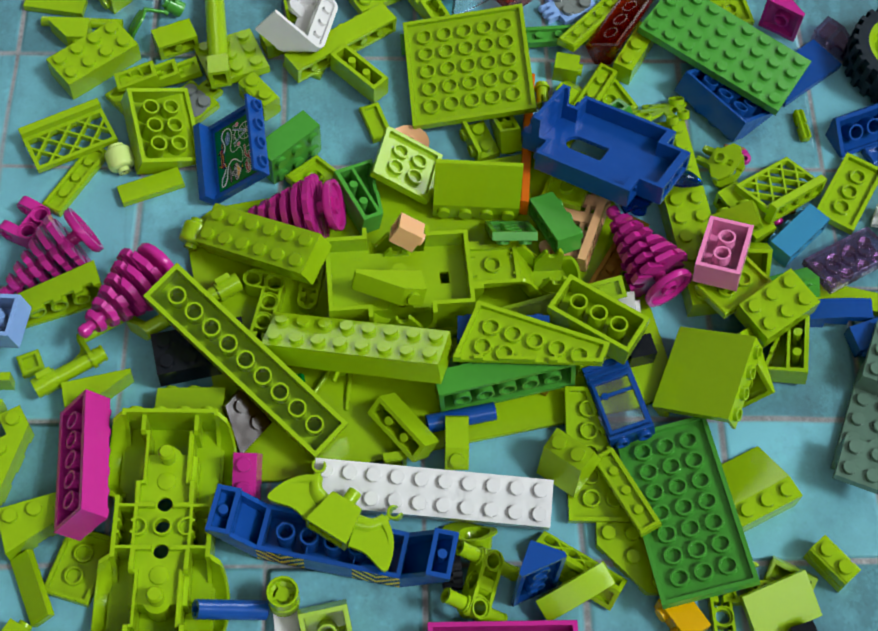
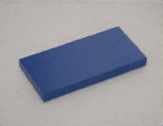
[783,39,842,107]

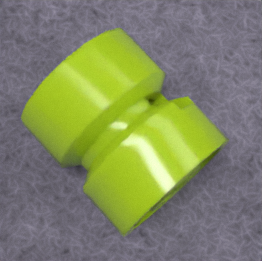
[266,576,300,617]

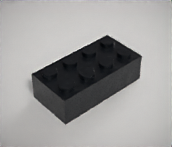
[150,317,243,387]

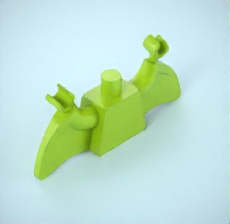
[267,460,403,572]

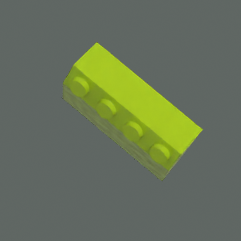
[121,88,196,175]
[432,159,524,221]
[721,446,803,532]

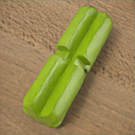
[792,109,812,142]

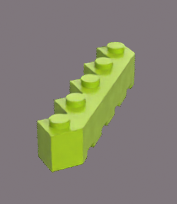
[0,405,34,508]

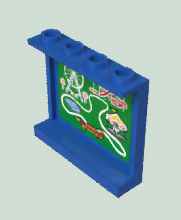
[193,93,270,205]

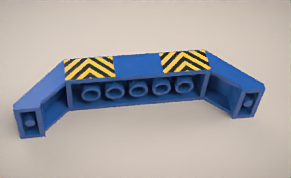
[205,484,459,588]

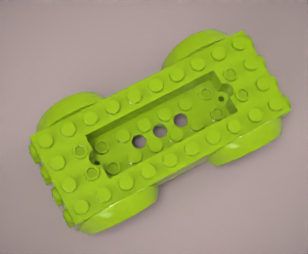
[91,406,238,631]

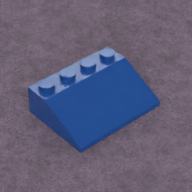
[674,68,773,142]

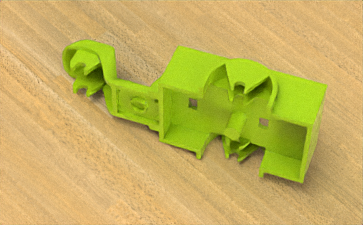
[325,224,581,329]

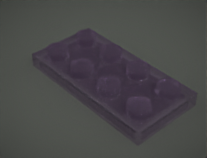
[802,226,878,294]

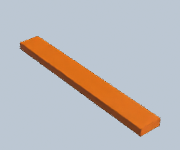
[519,73,535,215]

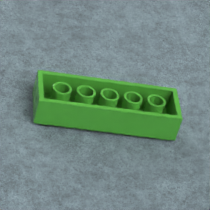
[434,362,576,412]

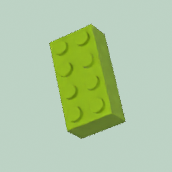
[46,19,142,100]
[546,274,650,365]

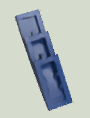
[810,298,874,328]

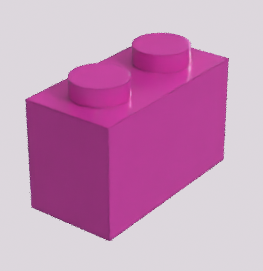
[232,452,263,500]

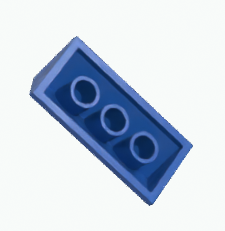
[825,103,878,158]
[511,540,567,606]

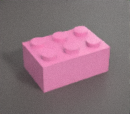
[692,216,754,292]

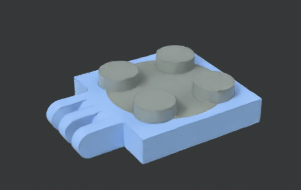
[538,0,596,25]

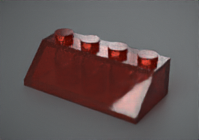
[585,0,654,65]

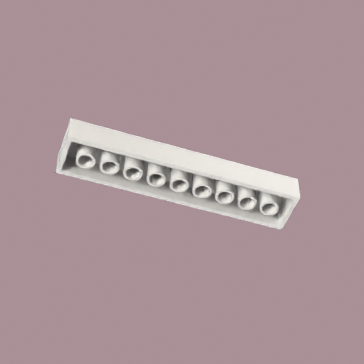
[315,458,554,531]

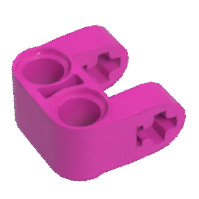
[0,196,51,249]

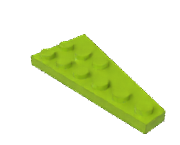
[452,300,610,366]
[564,386,631,523]

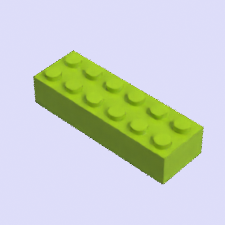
[196,203,332,285]

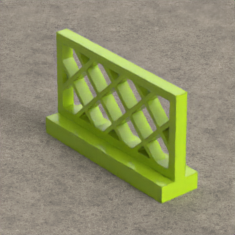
[18,98,118,173]
[734,157,827,224]

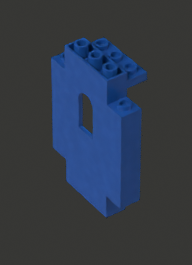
[521,84,691,207]

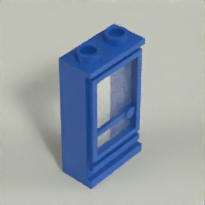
[582,358,655,449]

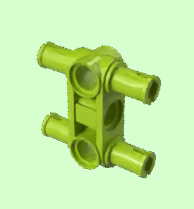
[440,540,520,621]

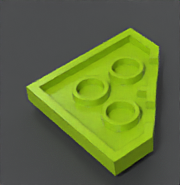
[595,522,659,596]

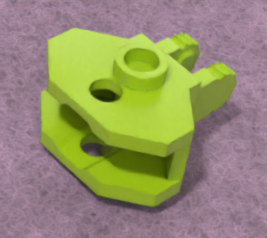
[696,143,745,189]

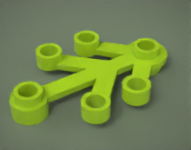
[632,96,690,125]

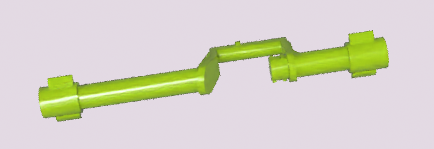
[30,272,244,398]

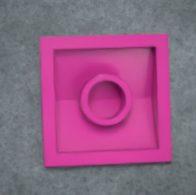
[758,0,805,42]

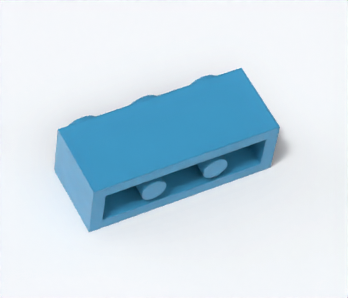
[767,203,830,268]

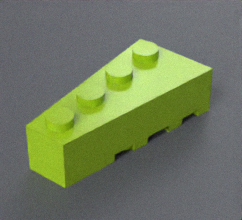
[18,260,102,328]

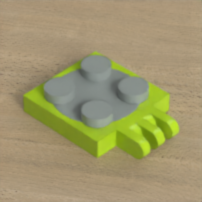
[181,79,223,124]

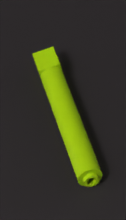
[204,0,232,88]

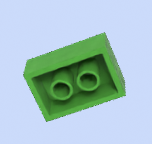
[266,110,321,185]

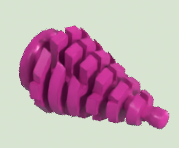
[248,173,346,238]
[606,205,693,307]
[0,208,104,294]
[77,243,174,338]

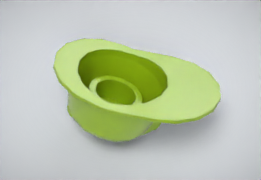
[442,522,498,550]

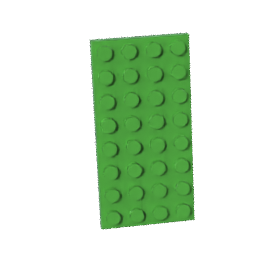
[637,0,812,116]
[618,417,760,609]

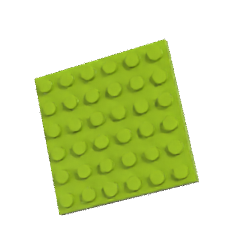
[403,3,537,129]

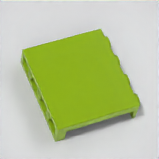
[652,326,763,429]

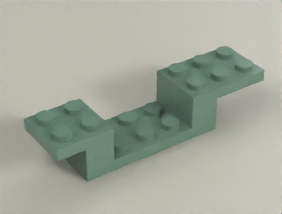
[830,320,878,495]

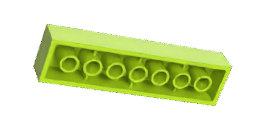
[261,312,453,384]

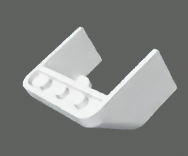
[255,0,338,52]

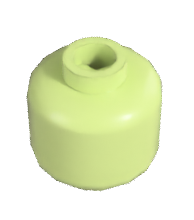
[104,142,135,175]

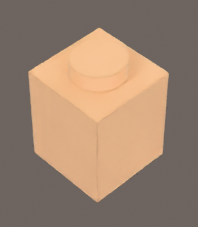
[389,213,426,252]

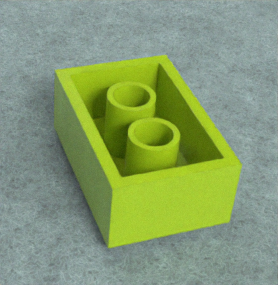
[734,268,820,348]

